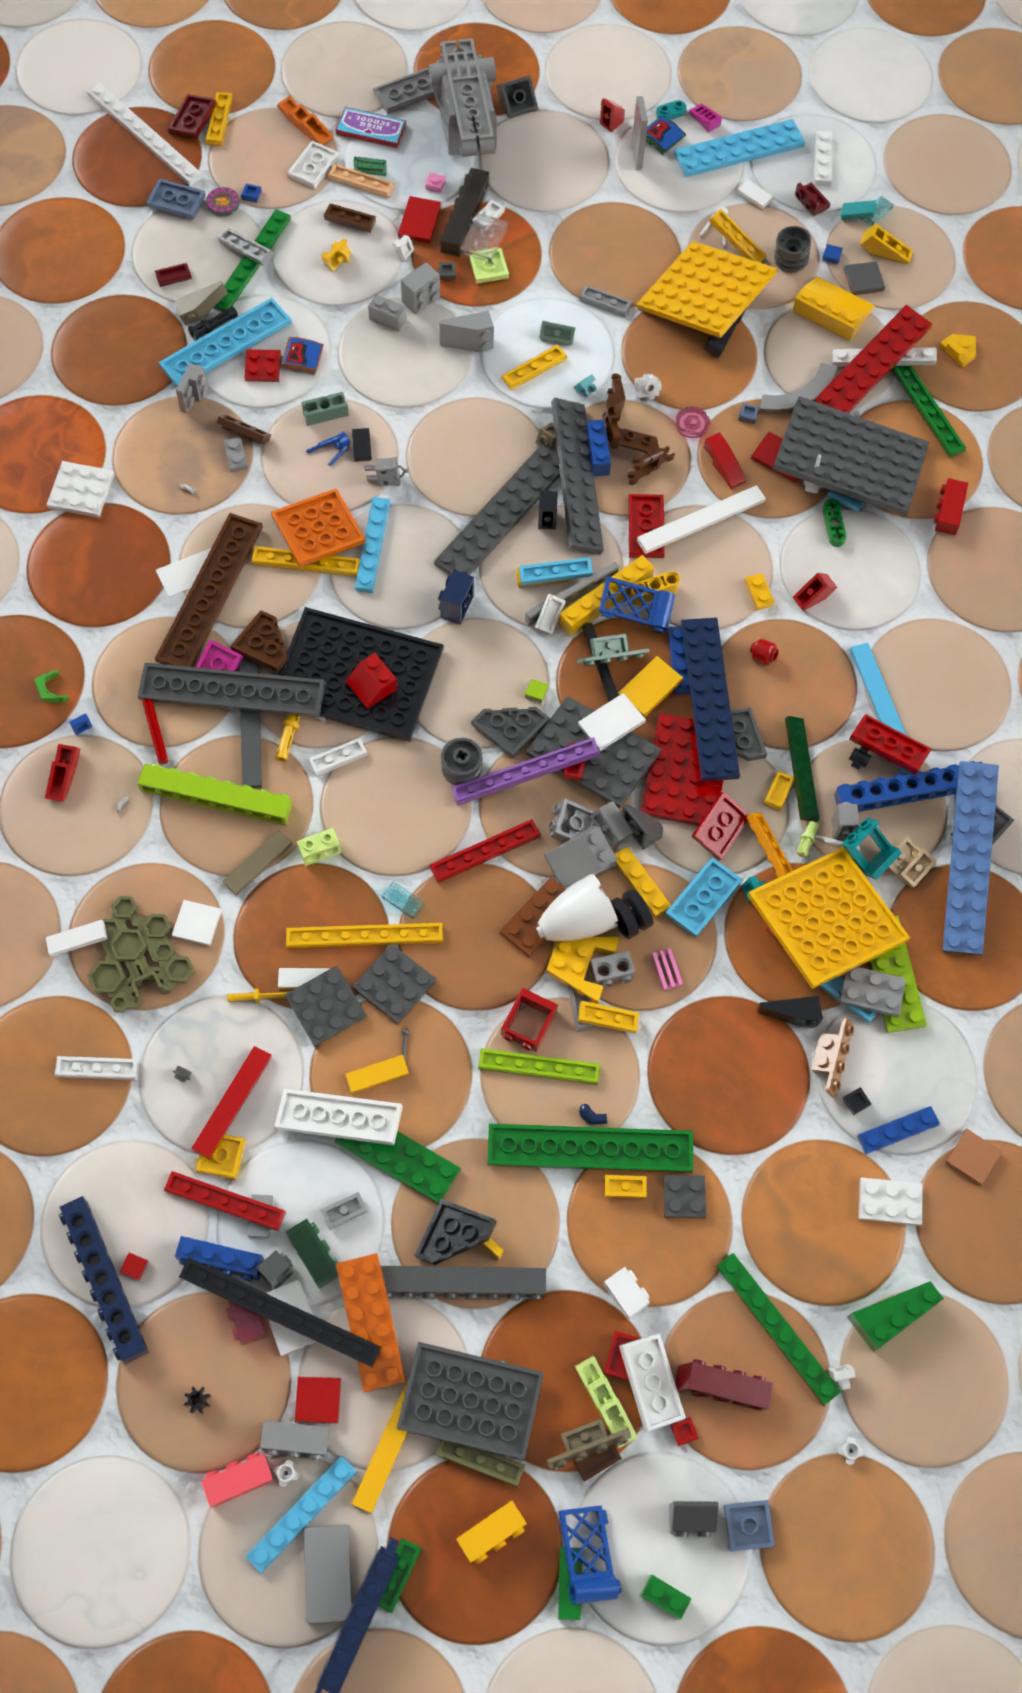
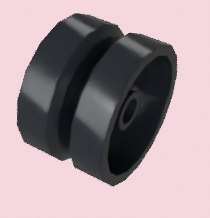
[610,889,654,939]

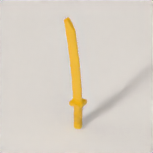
[227,989,288,1003]

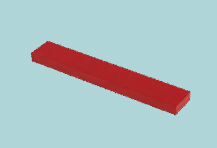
[429,819,541,883]
[191,1046,272,1160]
[164,1171,286,1232]

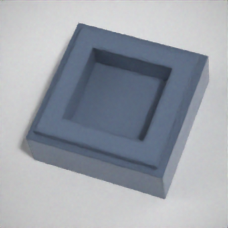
[738,403,759,424]

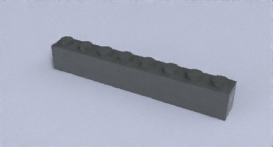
[381,1266,546,1301]

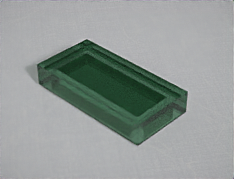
[353,156,387,176]

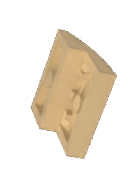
[887,836,937,888]

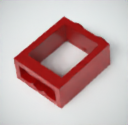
[501,988,558,1052]

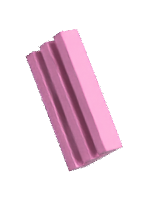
[652,948,683,991]

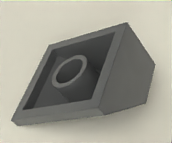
[496,75,538,117]
[622,804,663,850]

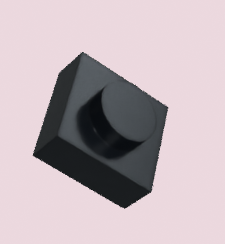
[843,1087,872,1116]

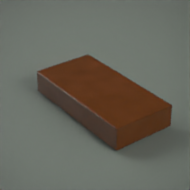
[573,1445,622,1482]

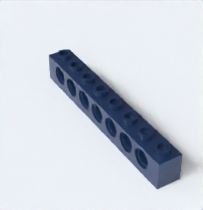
[59,1196,149,1364]

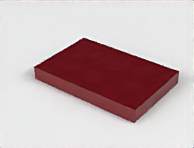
[168,94,217,139]

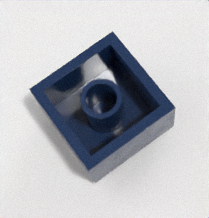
[438,570,474,625]

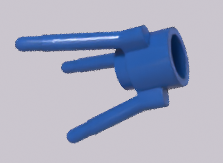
[306,432,350,466]

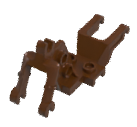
[602,373,675,485]

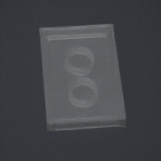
[460,213,509,262]

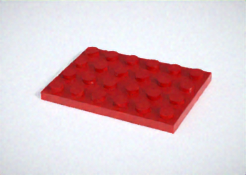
[641,713,723,826]

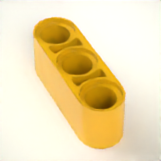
[629,571,680,606]

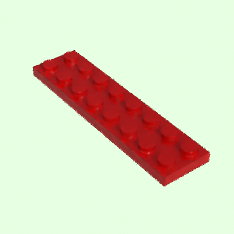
[814,304,932,413]

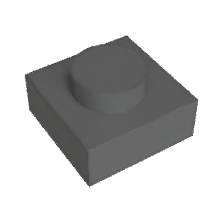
[439,262,455,280]

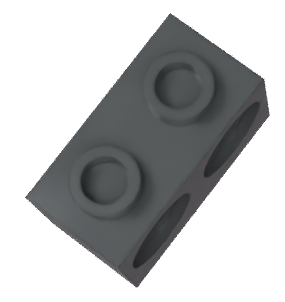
[257,1250,294,1290]

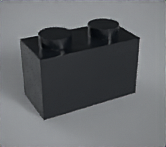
[538,490,558,530]

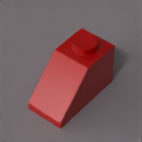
[600,98,625,132]
[793,573,838,611]

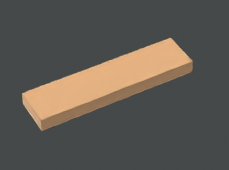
[328,164,395,198]

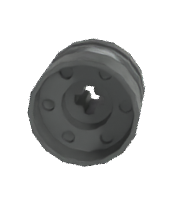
[774,226,812,273]

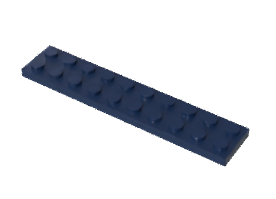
[681,617,740,782]

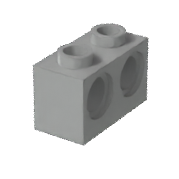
[590,951,635,988]

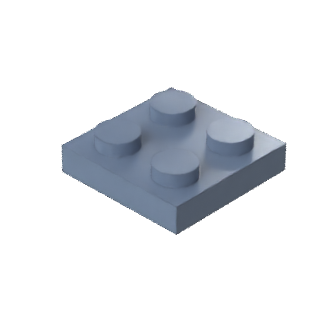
[724,1500,775,1552]

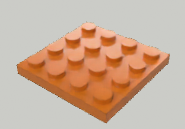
[271,489,366,567]

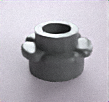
[172,1066,192,1083]

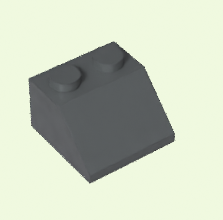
[669,1501,718,1537]

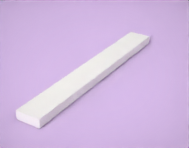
[636,485,766,554]

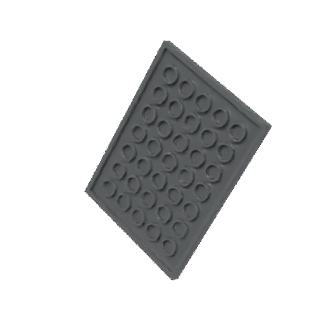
[772,396,929,516]

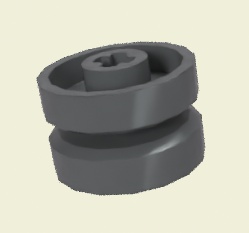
[441,737,483,785]

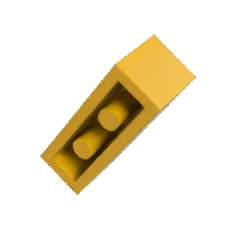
[456,1501,527,1564]

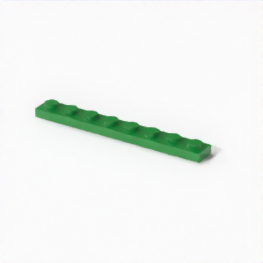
[213,209,291,312]
[891,365,966,458]
[716,1253,841,1406]

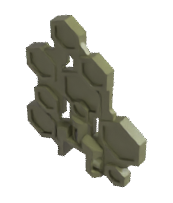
[87,896,195,1013]

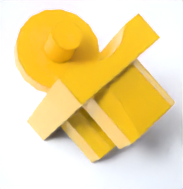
[321,238,352,271]

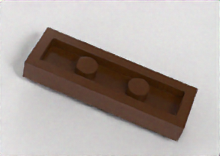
[324,203,376,233]
[217,415,271,444]

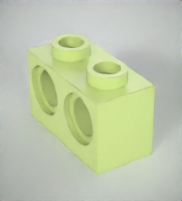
[297,828,341,867]

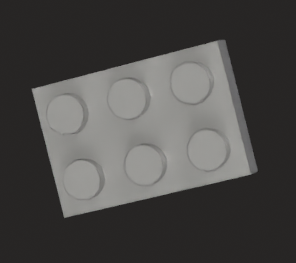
[839,967,906,1017]

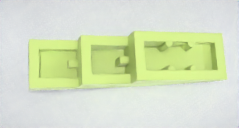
[574,1356,638,1448]

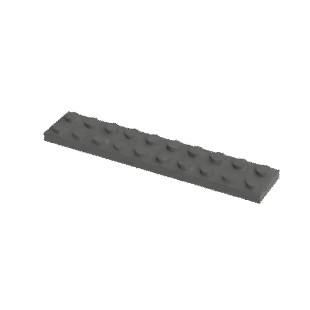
[551,397,604,554]
[434,445,560,576]
[138,663,326,717]

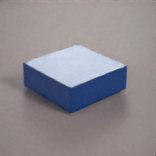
[241,183,262,203]
[822,244,843,264]
[69,713,92,735]

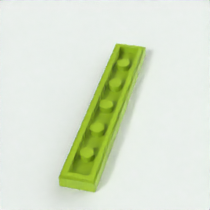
[478,1048,600,1085]

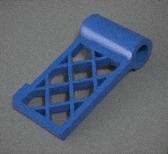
[598,576,675,633]
[558,1505,621,1605]

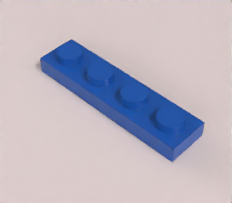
[668,627,690,695]
[857,1106,940,1155]

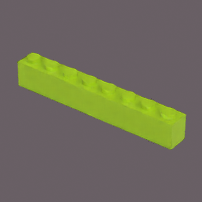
[138,763,293,826]

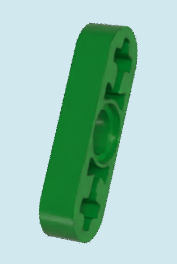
[822,499,846,547]

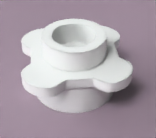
[837,1438,864,1465]
[273,1460,299,1487]

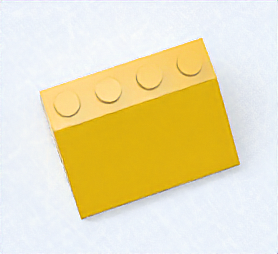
[792,276,875,341]

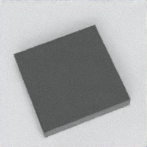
[844,261,885,295]

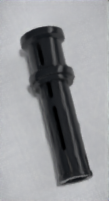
[188,306,238,341]

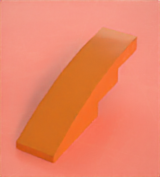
[277,96,334,145]

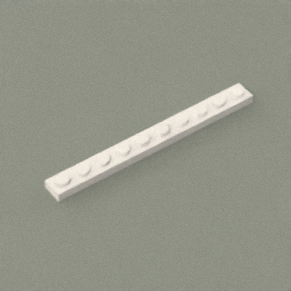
[87,83,203,186]

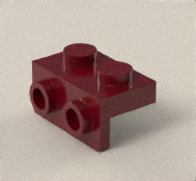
[795,182,831,216]

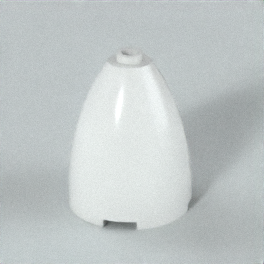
[536,874,618,941]

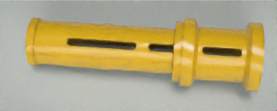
[275,714,300,762]

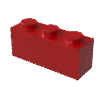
[933,478,968,535]

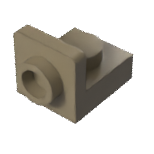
[536,422,556,449]

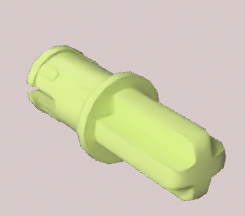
[796,821,820,857]

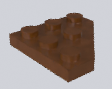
[230,610,288,673]

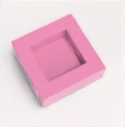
[425,172,446,193]

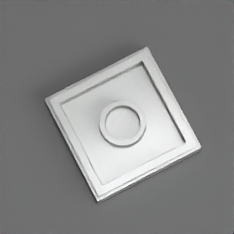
[172,900,222,946]

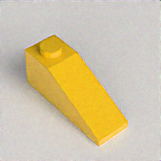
[860,223,913,264]

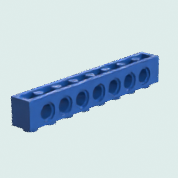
[834,761,982,812]

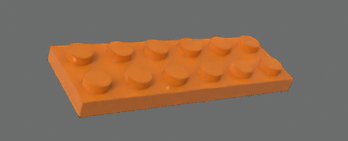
[336,1253,406,1392]

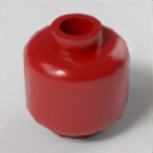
[750,638,779,665]

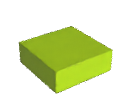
[525,679,549,703]

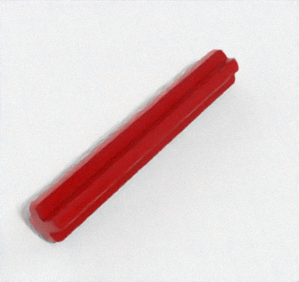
[142,699,168,765]

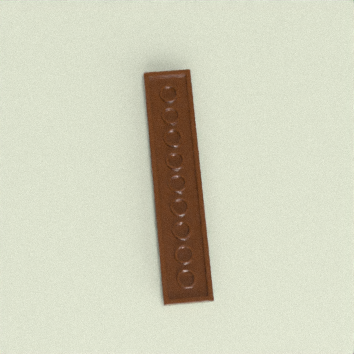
[155,513,263,667]

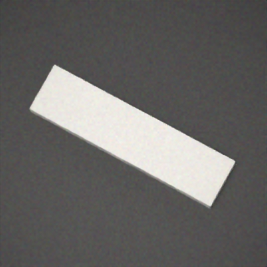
[55,1056,139,1080]

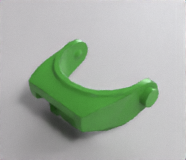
[34,670,69,704]

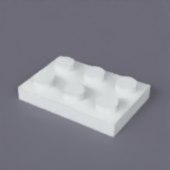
[858,1177,923,1226]

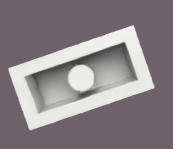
[603,1267,650,1320]

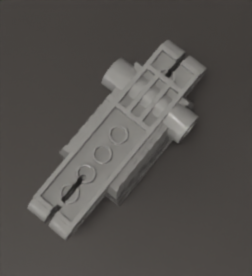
[428,38,497,157]

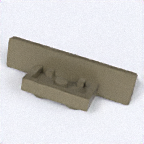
[547,1419,631,1470]

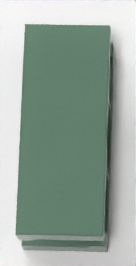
[301,392,349,426]

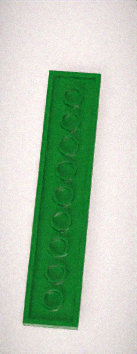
[487,1124,693,1173]

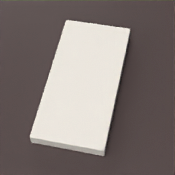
[619,1333,686,1432]

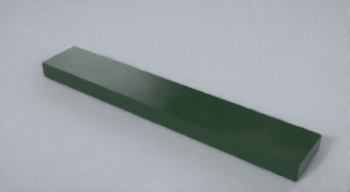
[785,716,820,822]

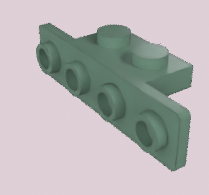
[577,634,650,666]

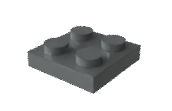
[663,1175,706,1218]

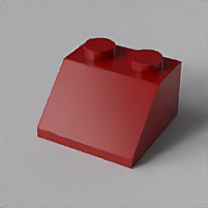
[346,653,397,709]

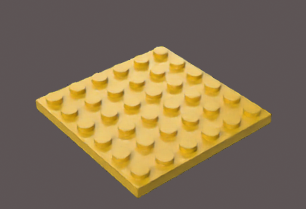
[636,241,776,338]
[747,847,910,989]

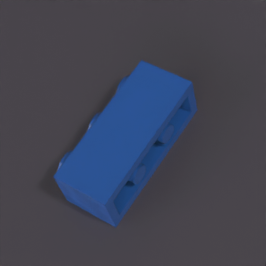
[586,420,611,476]

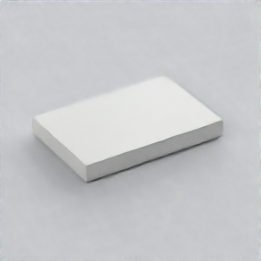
[287,141,340,189]
[578,693,646,751]
[266,1279,316,1357]

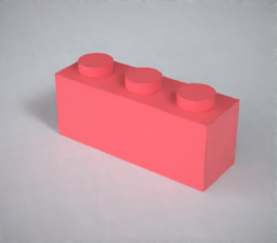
[201,1452,275,1508]

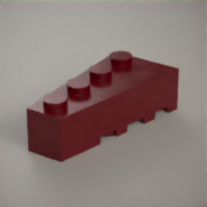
[675,1359,773,1411]

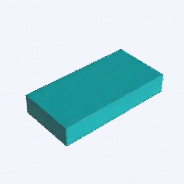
[841,200,876,220]

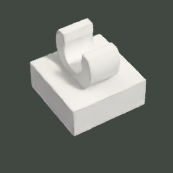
[392,235,414,260]
[828,1364,856,1390]

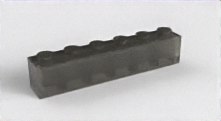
[439,168,489,257]

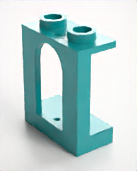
[841,818,902,880]

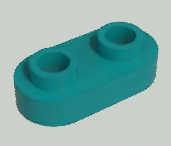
[656,100,686,120]

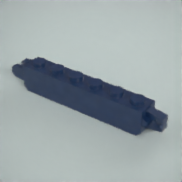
[314,1537,399,1693]

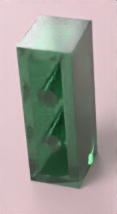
[286,1219,339,1289]

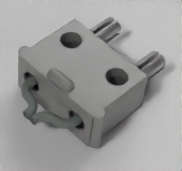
[364,457,408,486]

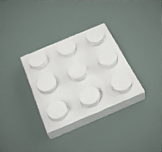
[47,461,114,518]

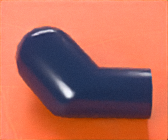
[579,1104,607,1125]

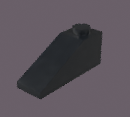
[757,996,823,1028]

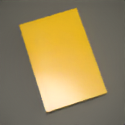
[618,656,684,717]

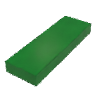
[378,1538,422,1613]
[558,1547,582,1620]

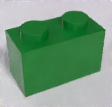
[639,1574,692,1620]

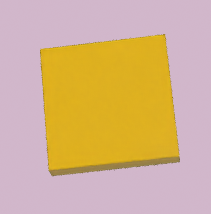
[196,1135,246,1180]

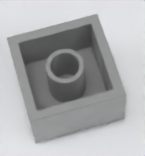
[401,262,440,314]

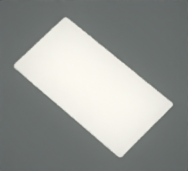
[156,548,211,597]

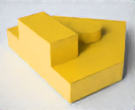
[939,334,976,368]

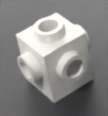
[635,374,662,400]

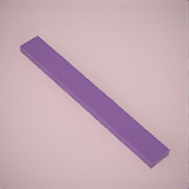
[451,737,601,806]

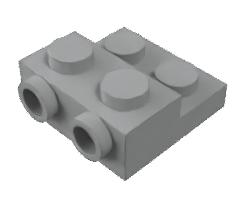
[176,363,208,413]
[548,799,595,843]

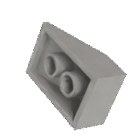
[439,310,494,352]
[544,826,617,888]

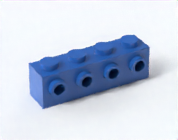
[175,1236,265,1281]

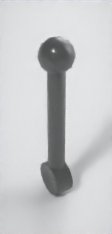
[402,1028,409,1065]

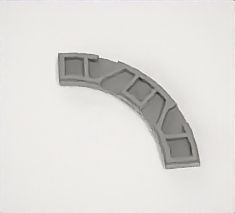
[759,363,837,413]

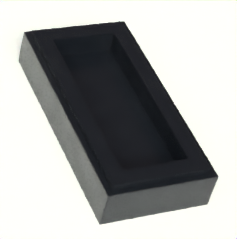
[352,428,372,462]

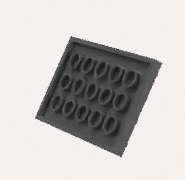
[526,696,661,808]
[397,1342,544,1461]

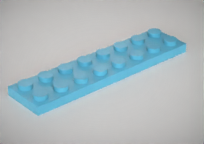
[674,119,805,177]
[159,298,292,387]

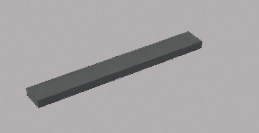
[239,657,262,788]

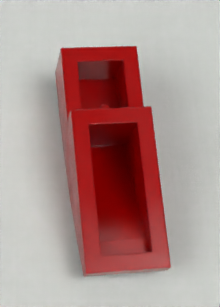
[704,432,746,489]
[45,744,81,802]

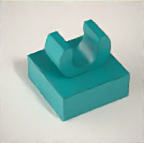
[574,374,597,397]
[741,876,766,903]

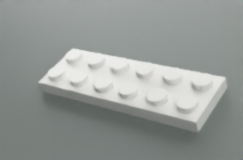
[274,1089,403,1145]

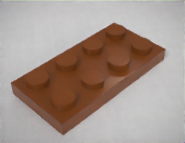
[500,877,566,957]

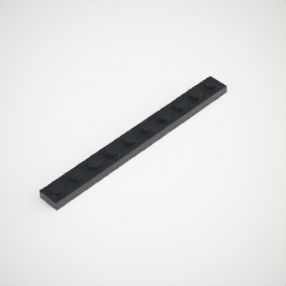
[179,1257,382,1368]

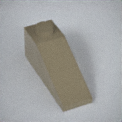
[175,281,228,325]

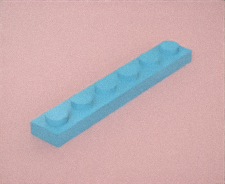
[355,497,390,593]
[246,1456,357,1574]

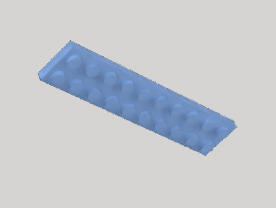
[942,761,999,955]

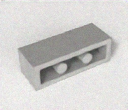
[260,1420,331,1460]

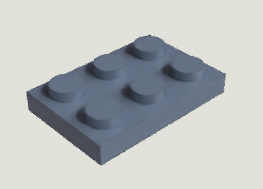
[147,178,206,220]

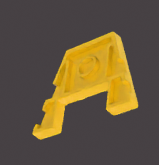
[546,937,619,1004]

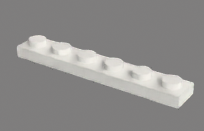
[832,347,937,367]

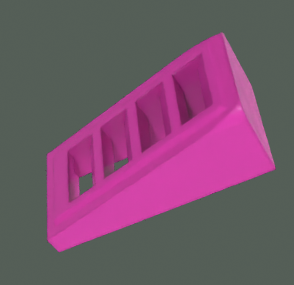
[689,103,722,132]

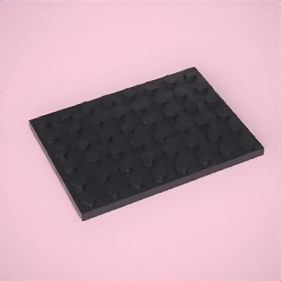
[278,607,444,742]

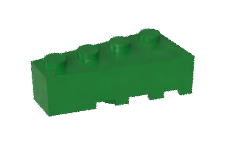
[847,1281,944,1352]

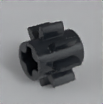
[848,746,872,770]
[184,1386,211,1414]

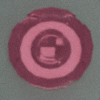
[675,406,710,438]

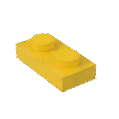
[745,573,775,611]
[605,1175,647,1199]

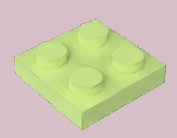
[469,248,509,284]

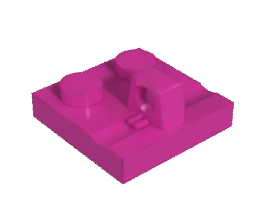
[196,639,244,671]

